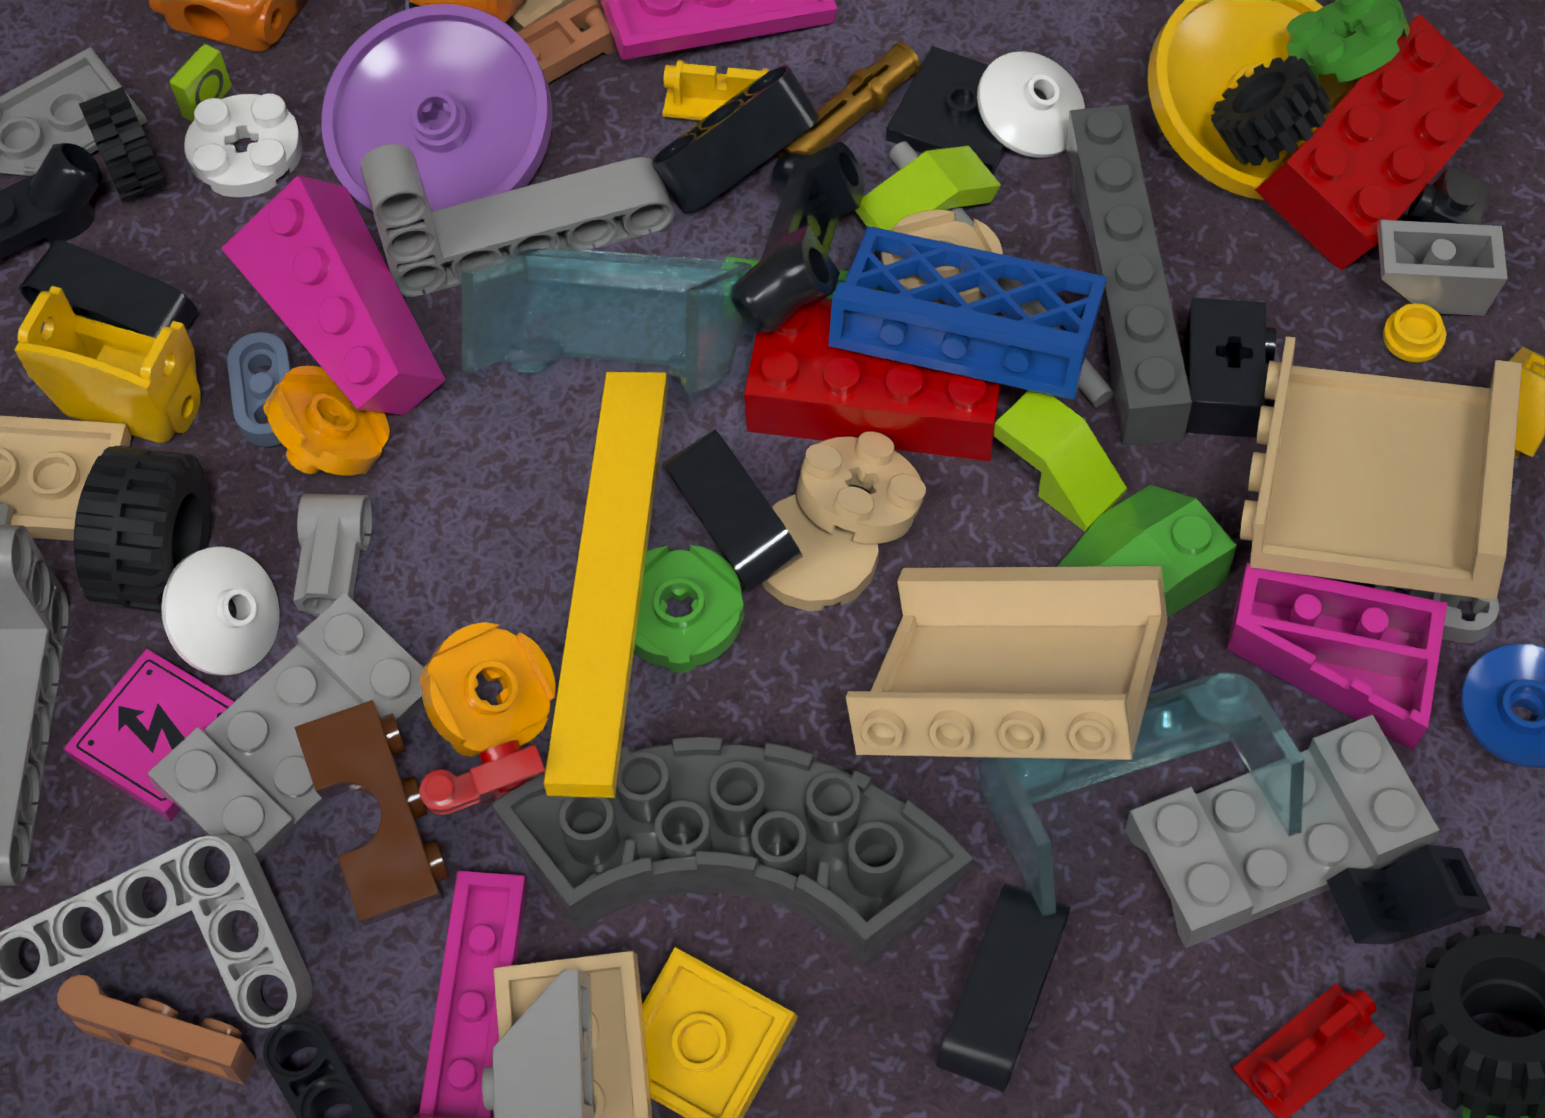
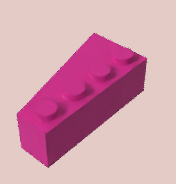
[221,175,446,415]

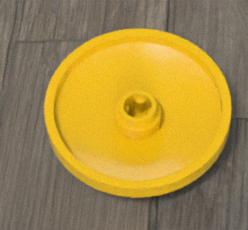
[1148,0,1353,200]

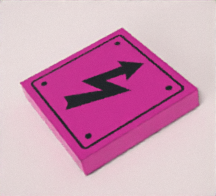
[63,648,234,822]

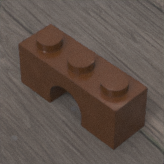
[294,700,449,926]

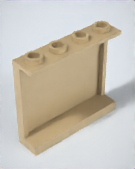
[1240,337,1522,600]
[846,566,1168,760]

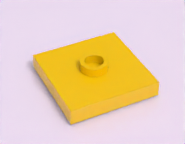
[642,947,798,1118]

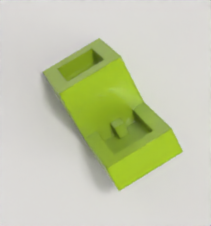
[855,146,1001,231]
[993,390,1127,532]

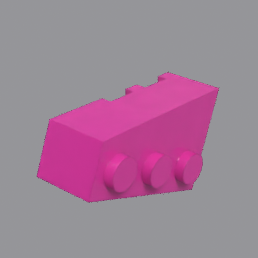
[1227,563,1447,751]

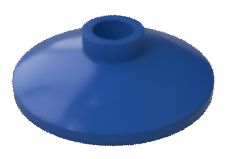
[1460,644,1545,768]

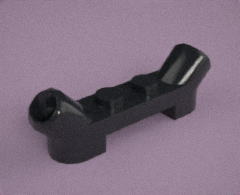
[730,142,865,335]
[0,143,102,259]

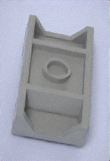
[147,592,424,863]
[1125,715,1439,948]

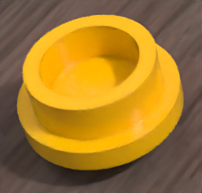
[1383,303,1446,363]

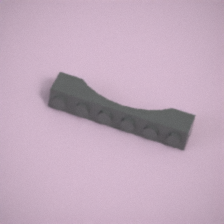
[1065,105,1192,446]

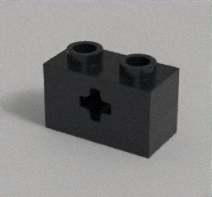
[1184,298,1276,438]

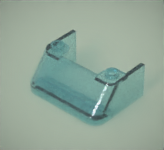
[461,248,752,393]
[979,672,1305,916]

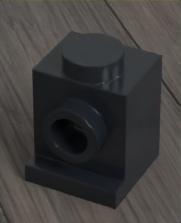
[1399,165,1493,225]

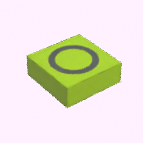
[169,44,232,122]

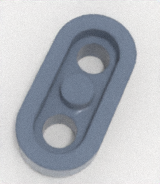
[227,332,293,447]

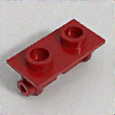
[1232,983,1386,1118]

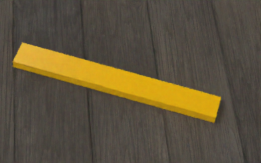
[544,372,669,798]

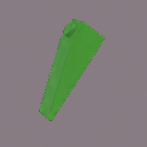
[1057,485,1237,617]

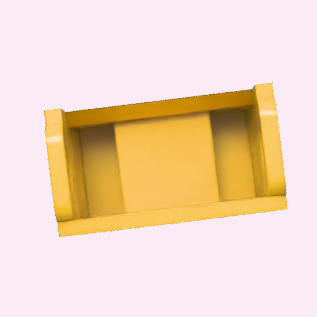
[14,286,201,443]

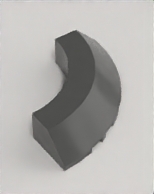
[491,737,974,967]

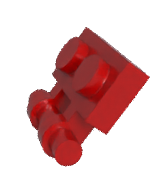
[419,740,545,816]

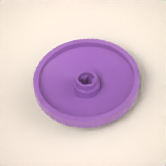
[321,4,552,214]

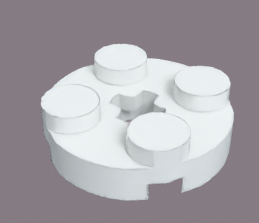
[184,93,302,197]

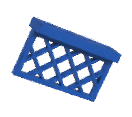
[828,226,1107,400]

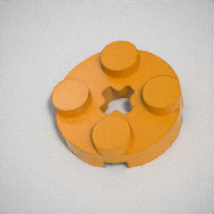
[263,366,390,476]
[420,622,556,757]

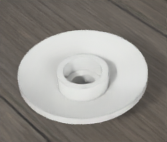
[977,51,1085,158]
[161,547,280,676]

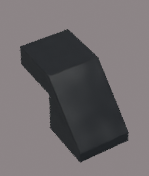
[1326,845,1491,945]

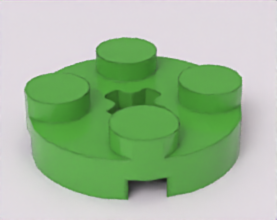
[1286,0,1410,84]
[634,545,744,673]

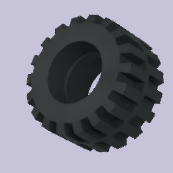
[74,445,211,612]
[1408,925,1545,1118]

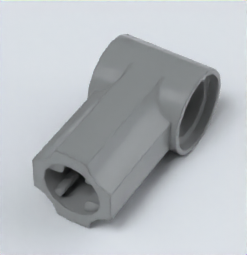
[293,493,372,617]

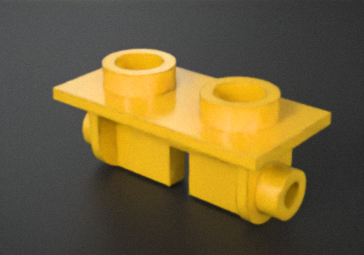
[662,60,770,121]

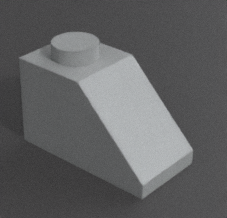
[1377,220,1508,316]
[482,969,595,1118]

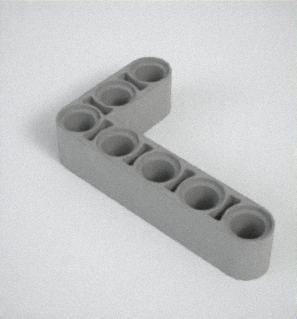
[361,144,674,297]
[0,525,69,886]
[0,834,313,1028]

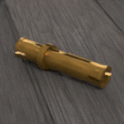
[776,41,921,158]

